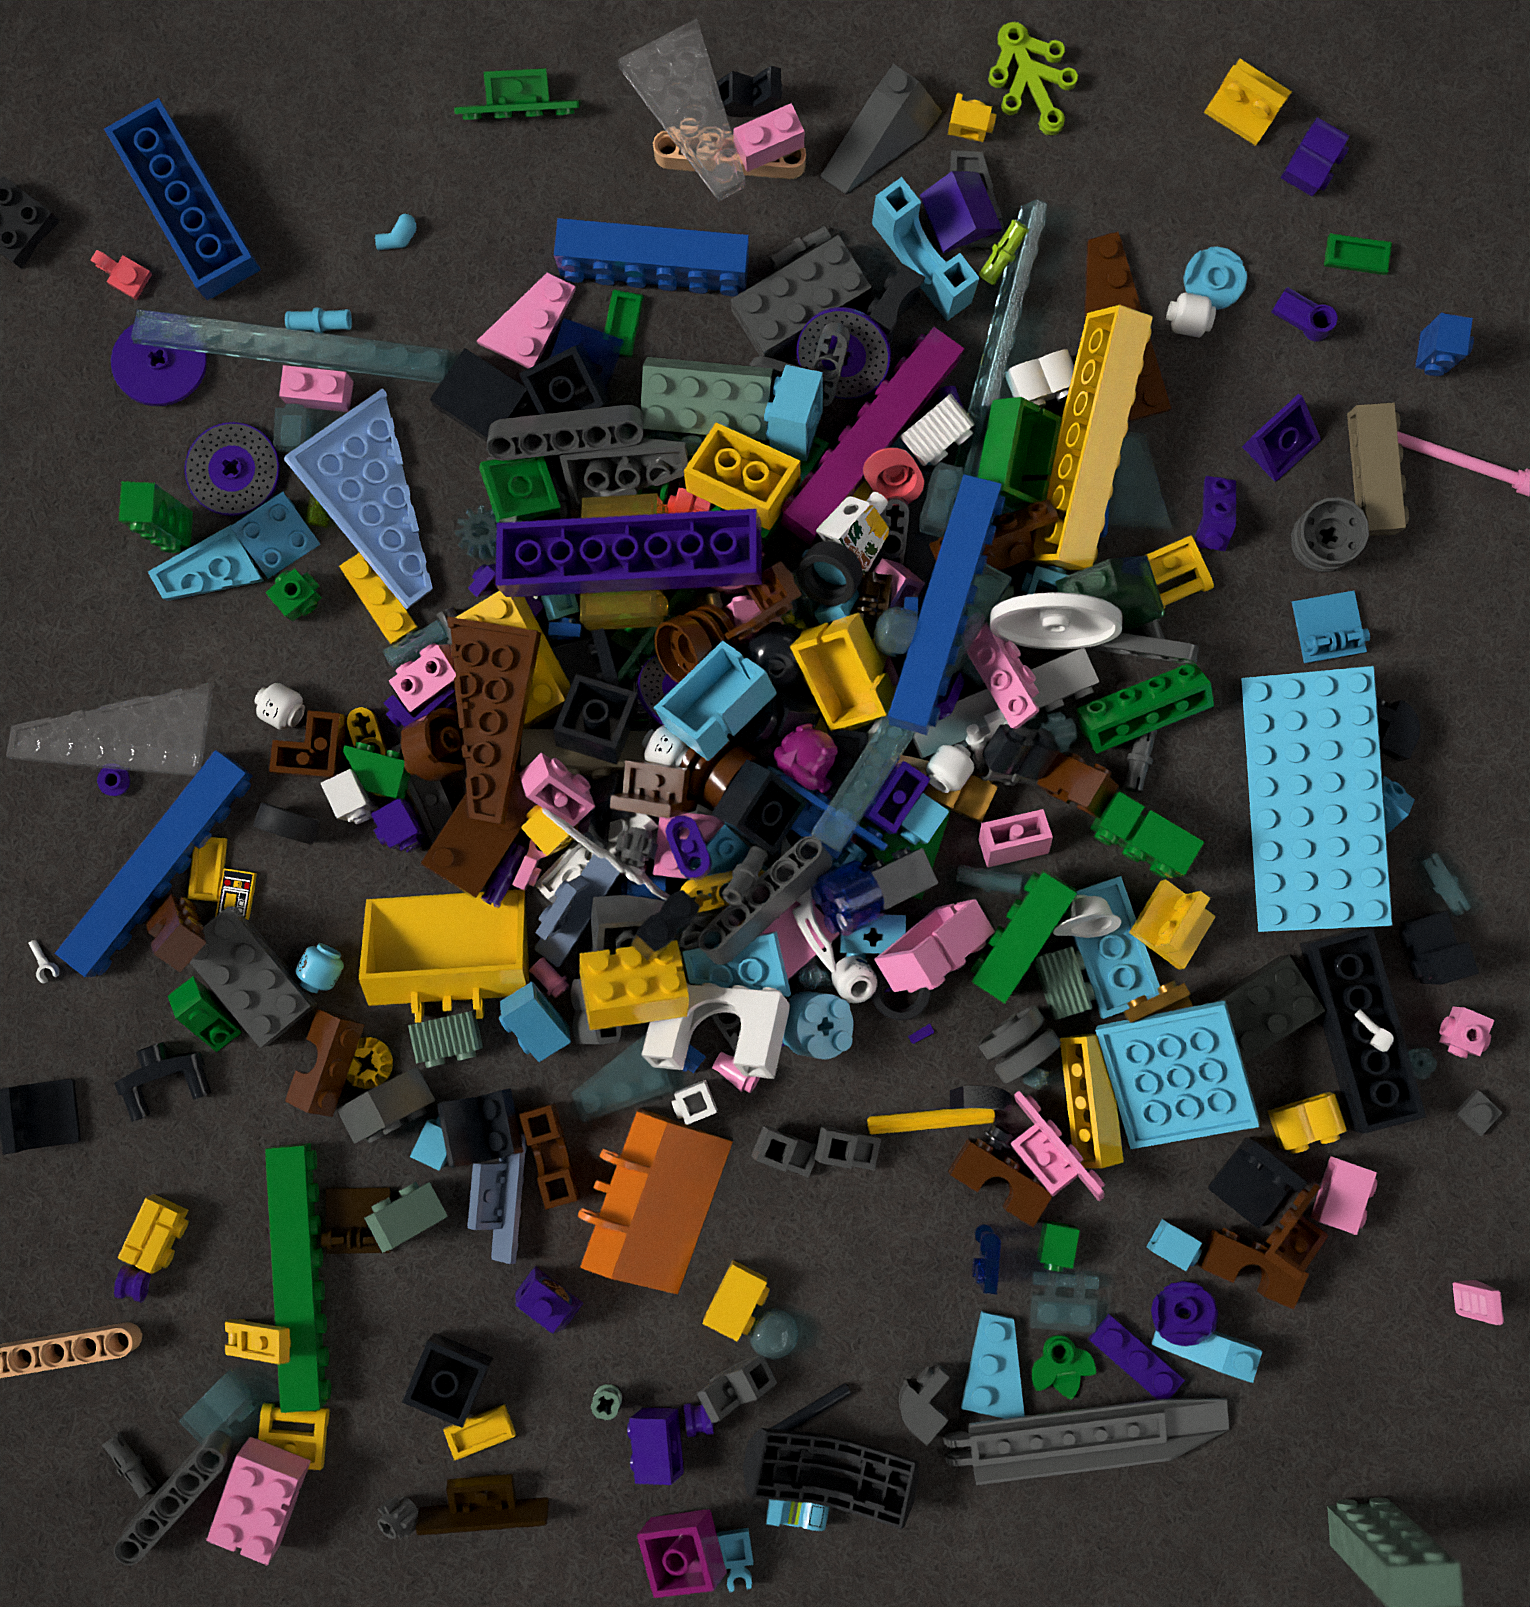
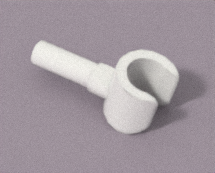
[29,940,59,983]
[1354,1009,1394,1052]

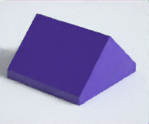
[920,171,1002,254]
[1242,394,1321,482]

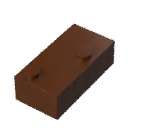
[420,769,536,898]

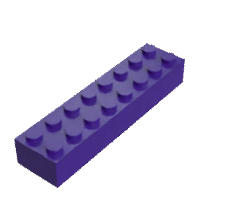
[496,509,762,597]

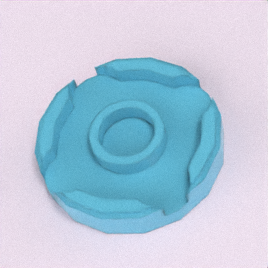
[1183,246,1248,310]

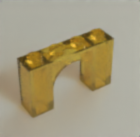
[580,493,668,630]

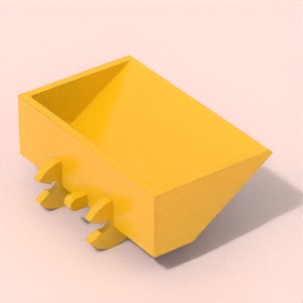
[359,889,529,1023]

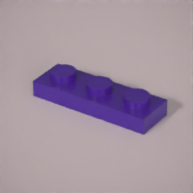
[1088,1314,1185,1400]

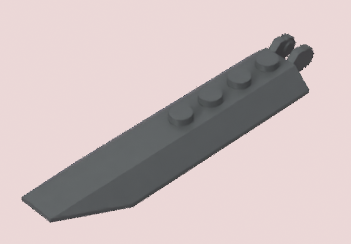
[943,1398,1229,1485]

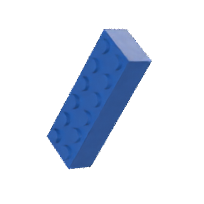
[104,98,261,301]
[554,218,749,296]

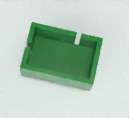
[977,397,1062,511]
[1090,792,1204,879]

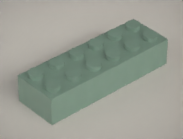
[1327,1497,1463,1607]

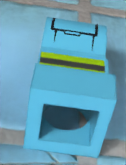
[766,1500,829,1531]

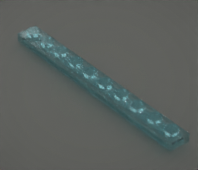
[944,199,1047,506]
[131,309,450,383]
[811,564,1011,852]

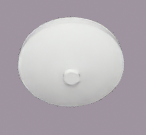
[990,593,1122,650]

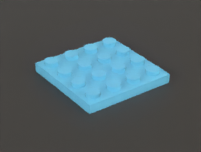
[1096,1000,1260,1149]

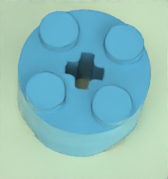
[783,991,853,1059]

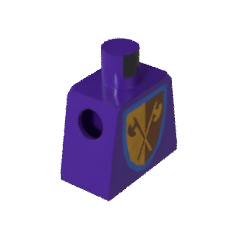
[515,1266,584,1334]

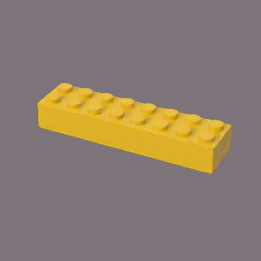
[1028,305,1153,570]

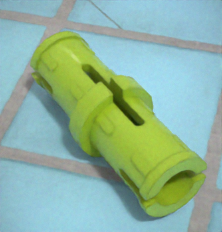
[978,219,1030,285]

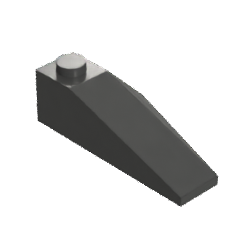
[820,64,942,194]
[559,438,689,509]
[591,895,723,955]

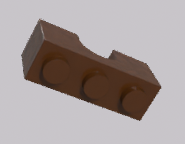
[146,894,206,973]
[285,1009,364,1117]
[519,1102,581,1210]
[947,1138,1052,1227]
[1197,1228,1309,1310]

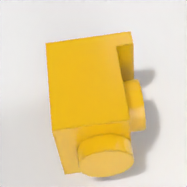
[947,93,997,142]

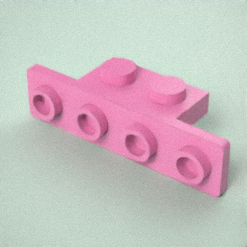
[961,611,1040,729]
[1010,1091,1105,1201]

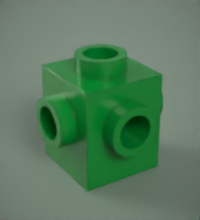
[265,568,322,622]

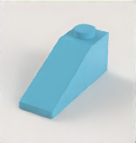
[1152,1330,1263,1383]

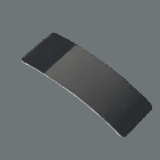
[950,1086,1011,1111]

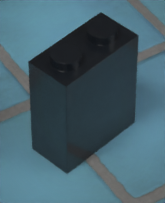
[429,348,531,442]

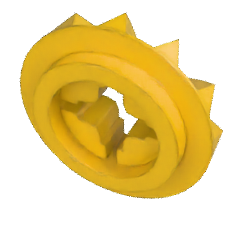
[346,1037,393,1089]

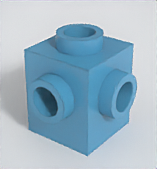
[1382,775,1415,834]

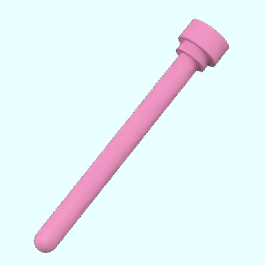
[1397,432,1530,497]

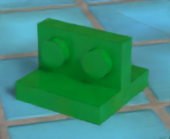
[479,456,561,523]

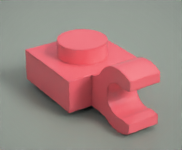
[90,250,152,300]

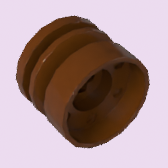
[655,604,739,683]
[679,739,761,809]

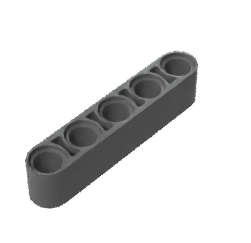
[487,405,643,461]
[698,836,833,965]
[113,1431,234,1565]

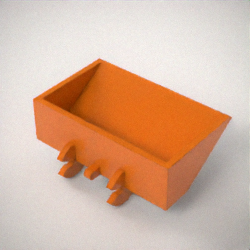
[578,1108,733,1294]

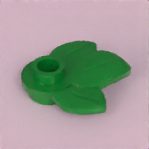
[1032,1334,1096,1400]

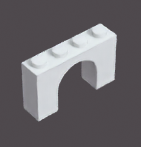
[642,983,790,1079]

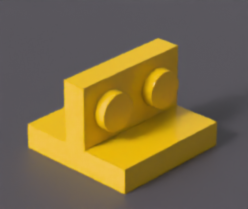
[1204,59,1292,146]
[1129,879,1216,970]

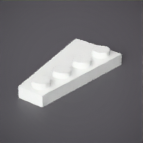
[535,812,658,904]

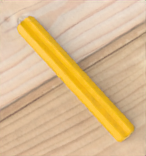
[867,1108,995,1135]

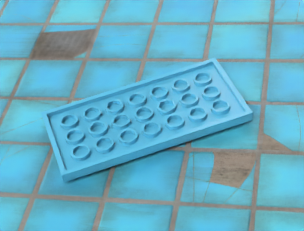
[1241,666,1393,932]

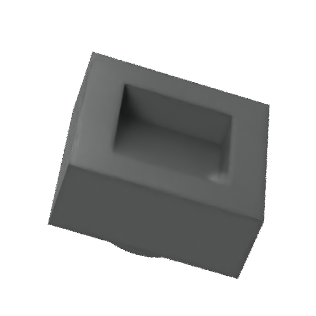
[1454,1090,1503,1136]

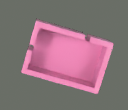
[874,899,995,992]
[206,1437,311,1565]

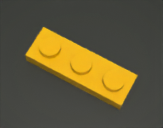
[339,552,418,645]

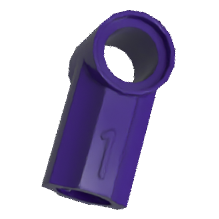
[1271,287,1337,342]

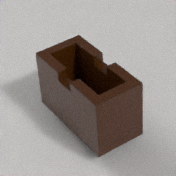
[1037,752,1119,819]

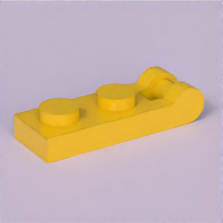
[225,1319,291,1364]

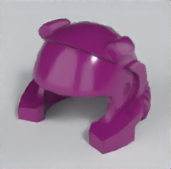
[774,723,838,793]

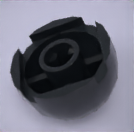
[747,622,804,688]

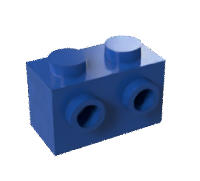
[1415,313,1474,376]

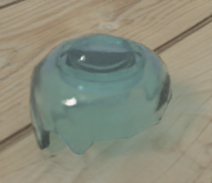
[873,606,918,657]
[749,1308,799,1360]

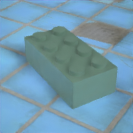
[641,357,773,440]

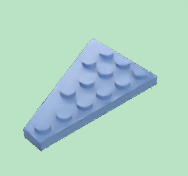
[284,388,433,610]

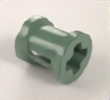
[591,1384,622,1420]

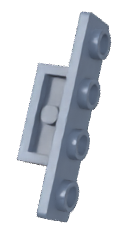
[535,854,620,967]
[468,1132,527,1264]

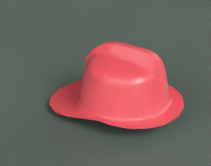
[863,448,924,506]

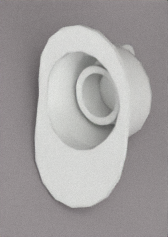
[1052,895,1122,938]

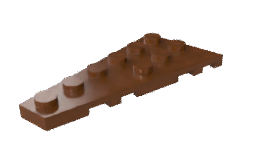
[1084,231,1171,422]
[447,616,541,825]

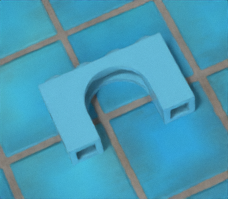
[872,177,979,321]

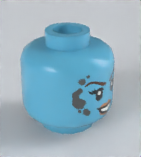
[295,943,344,993]

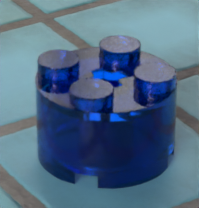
[810,860,885,936]

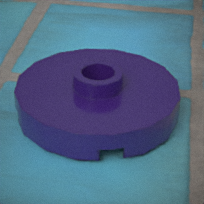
[1151,1281,1218,1347]

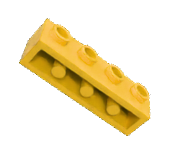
[1060,1033,1124,1168]

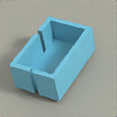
[654,641,777,761]

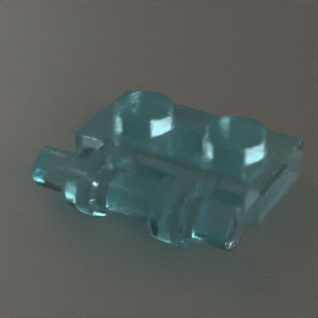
[1029,1269,1099,1333]

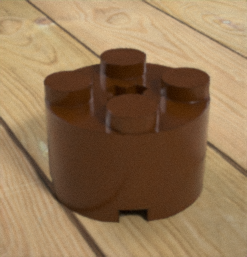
[401,708,466,781]

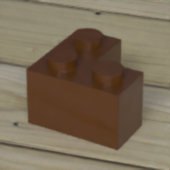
[269,711,347,779]

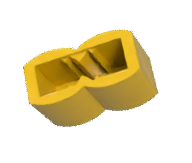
[1268,1092,1347,1154]

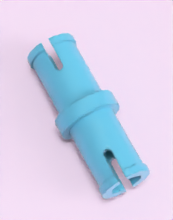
[285,308,352,333]

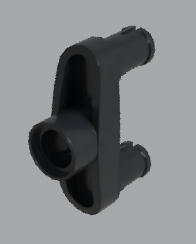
[114,1041,212,1122]

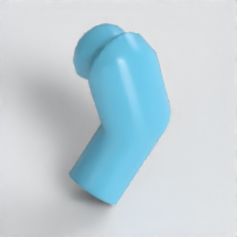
[375,214,416,250]

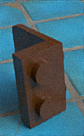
[724,561,802,640]
[1264,1183,1329,1281]

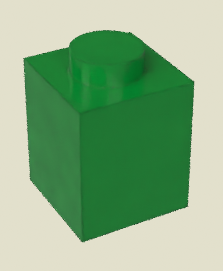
[1037,1220,1080,1272]

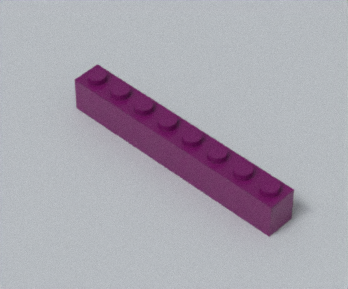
[781,327,964,547]

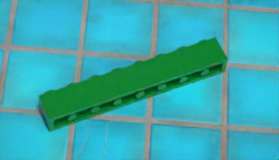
[265,1143,331,1413]

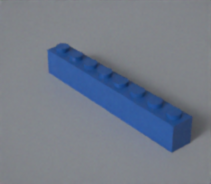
[888,474,1006,735]
[54,750,253,977]

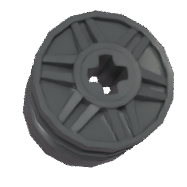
[1291,497,1369,572]

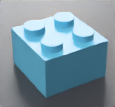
[764,365,823,461]

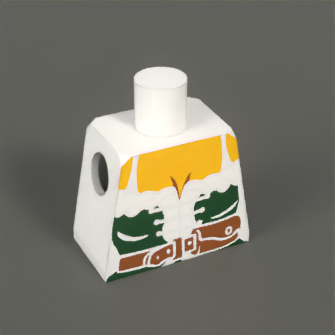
[816,492,889,575]

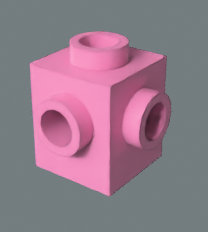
[1439,1006,1494,1059]

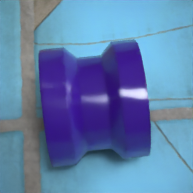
[114,1265,151,1303]
[684,1403,714,1437]

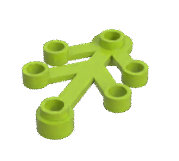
[988,22,1078,135]

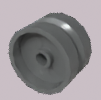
[977,1005,1062,1084]

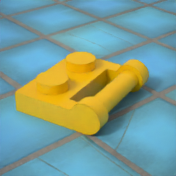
[1132,535,1214,613]
[258,1403,330,1470]

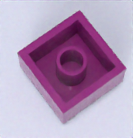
[637,1509,727,1598]

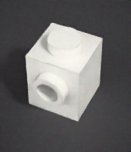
[671,1079,718,1125]

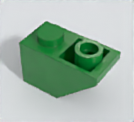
[343,742,411,800]
[168,976,242,1052]

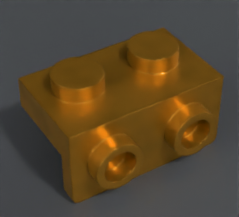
[1123,980,1193,1023]

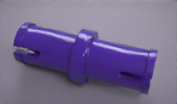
[481,842,528,908]

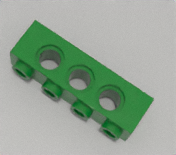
[119,481,193,553]

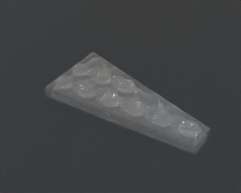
[618,18,746,201]
[6,682,213,776]

